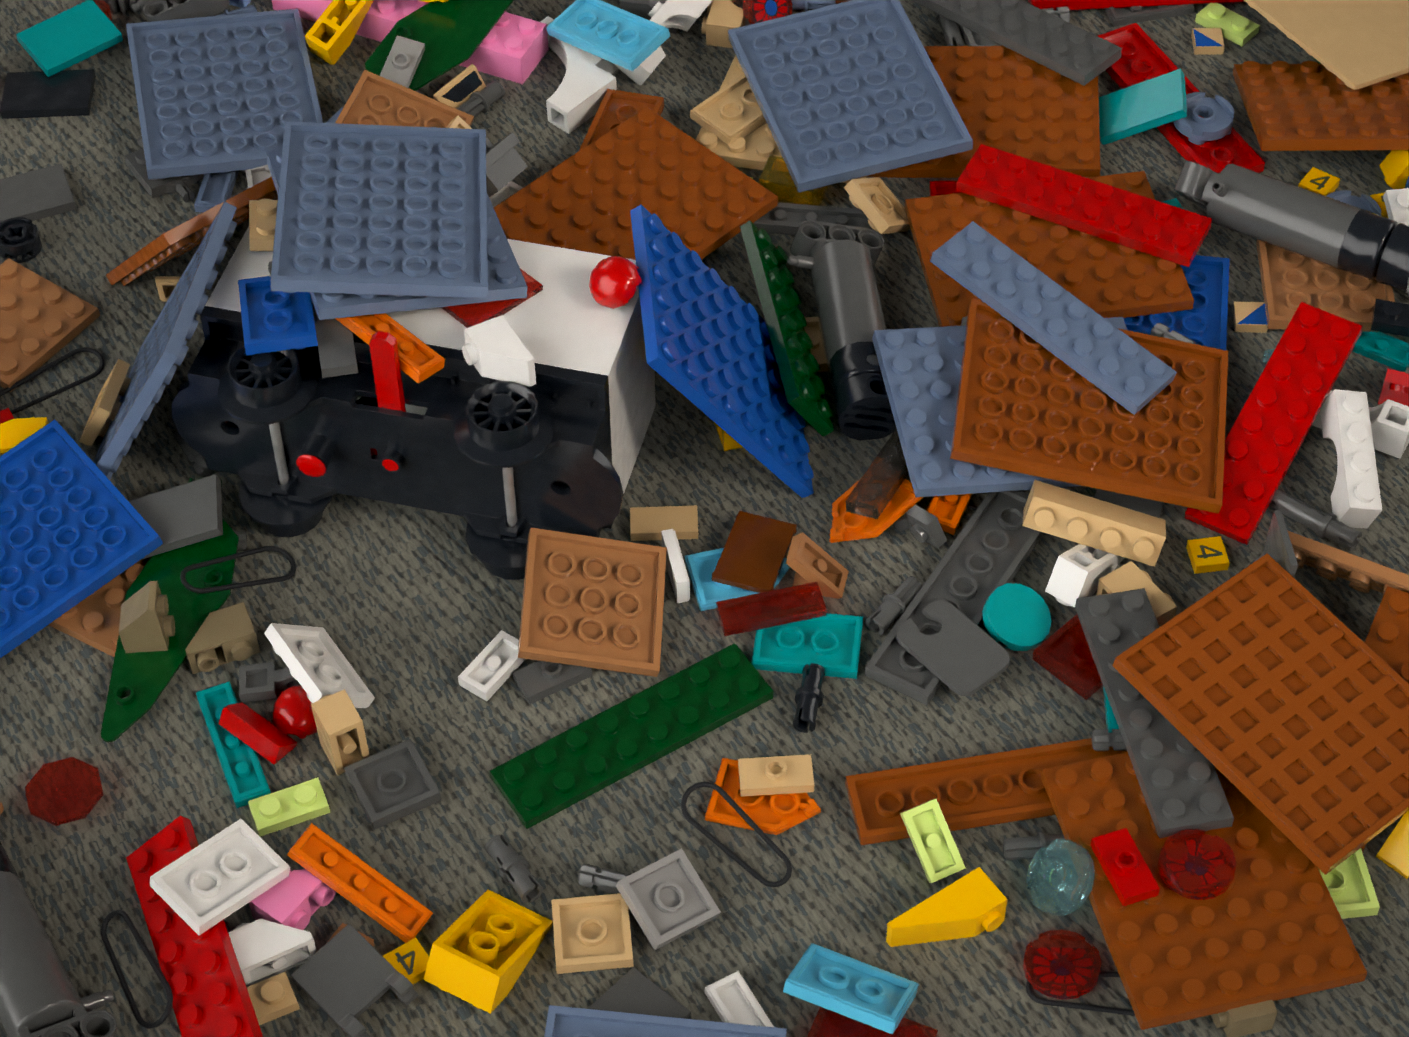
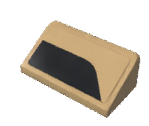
[433,64,486,109]

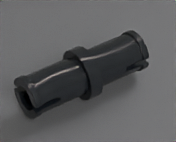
[793,663,825,733]

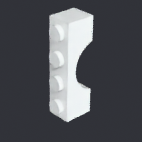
[614,0,712,86]
[1320,389,1382,528]
[1312,390,1409,459]

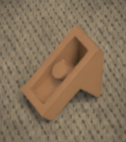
[786,532,849,599]

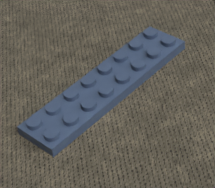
[930,221,1177,415]

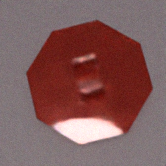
[25,757,104,826]

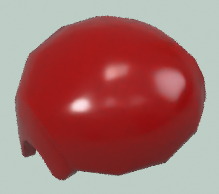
[589,256,642,309]
[272,686,317,739]

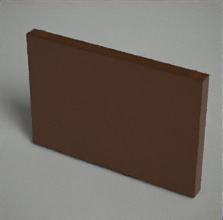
[712,511,797,596]

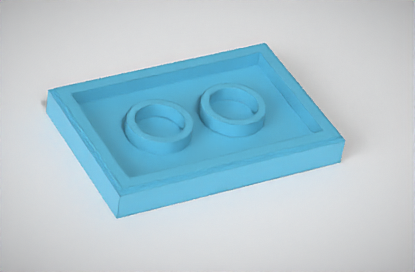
[783,943,919,1034]

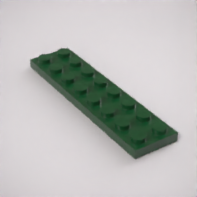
[740,220,834,437]
[490,643,773,829]

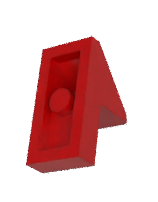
[1378,368,1409,406]

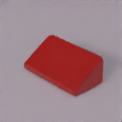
[218,702,297,765]

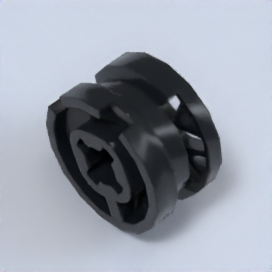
[0,217,42,263]

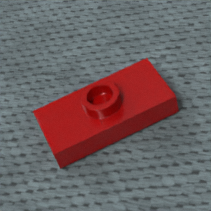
[1090,828,1160,906]

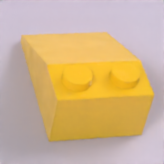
[424,890,553,1014]

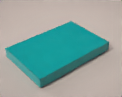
[16,0,123,77]
[1099,68,1187,145]
[752,607,863,679]

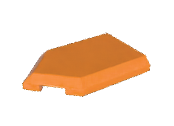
[829,462,923,543]
[705,758,821,835]

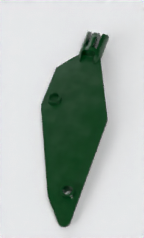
[365,0,514,91]
[101,478,239,742]

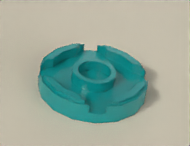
[982,583,1052,651]

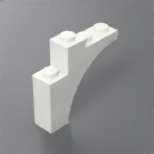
[540,16,619,134]

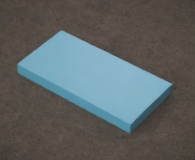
[546,0,670,72]

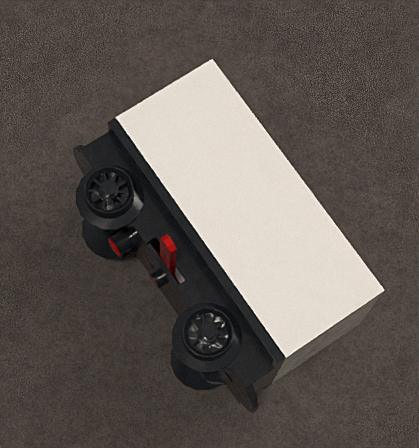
[172,227,656,580]

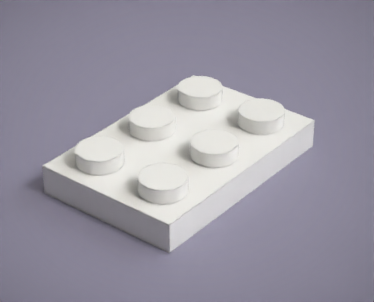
[264,623,375,708]
[149,819,290,935]

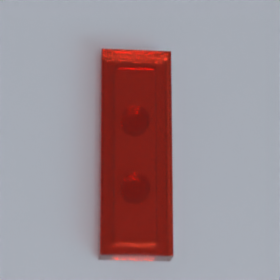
[716,582,826,636]

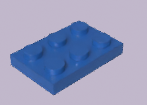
[238,276,318,355]

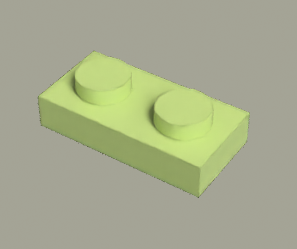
[1195,3,1260,47]
[248,778,330,837]
[900,799,966,883]

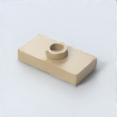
[738,754,814,797]

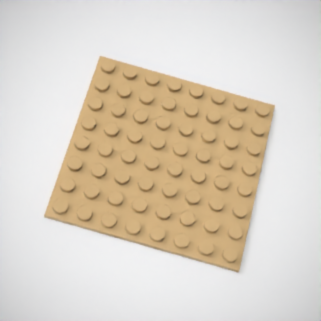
[1244,0,1409,90]

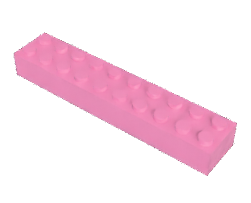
[272,0,549,84]

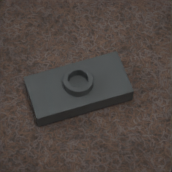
[512,661,592,704]

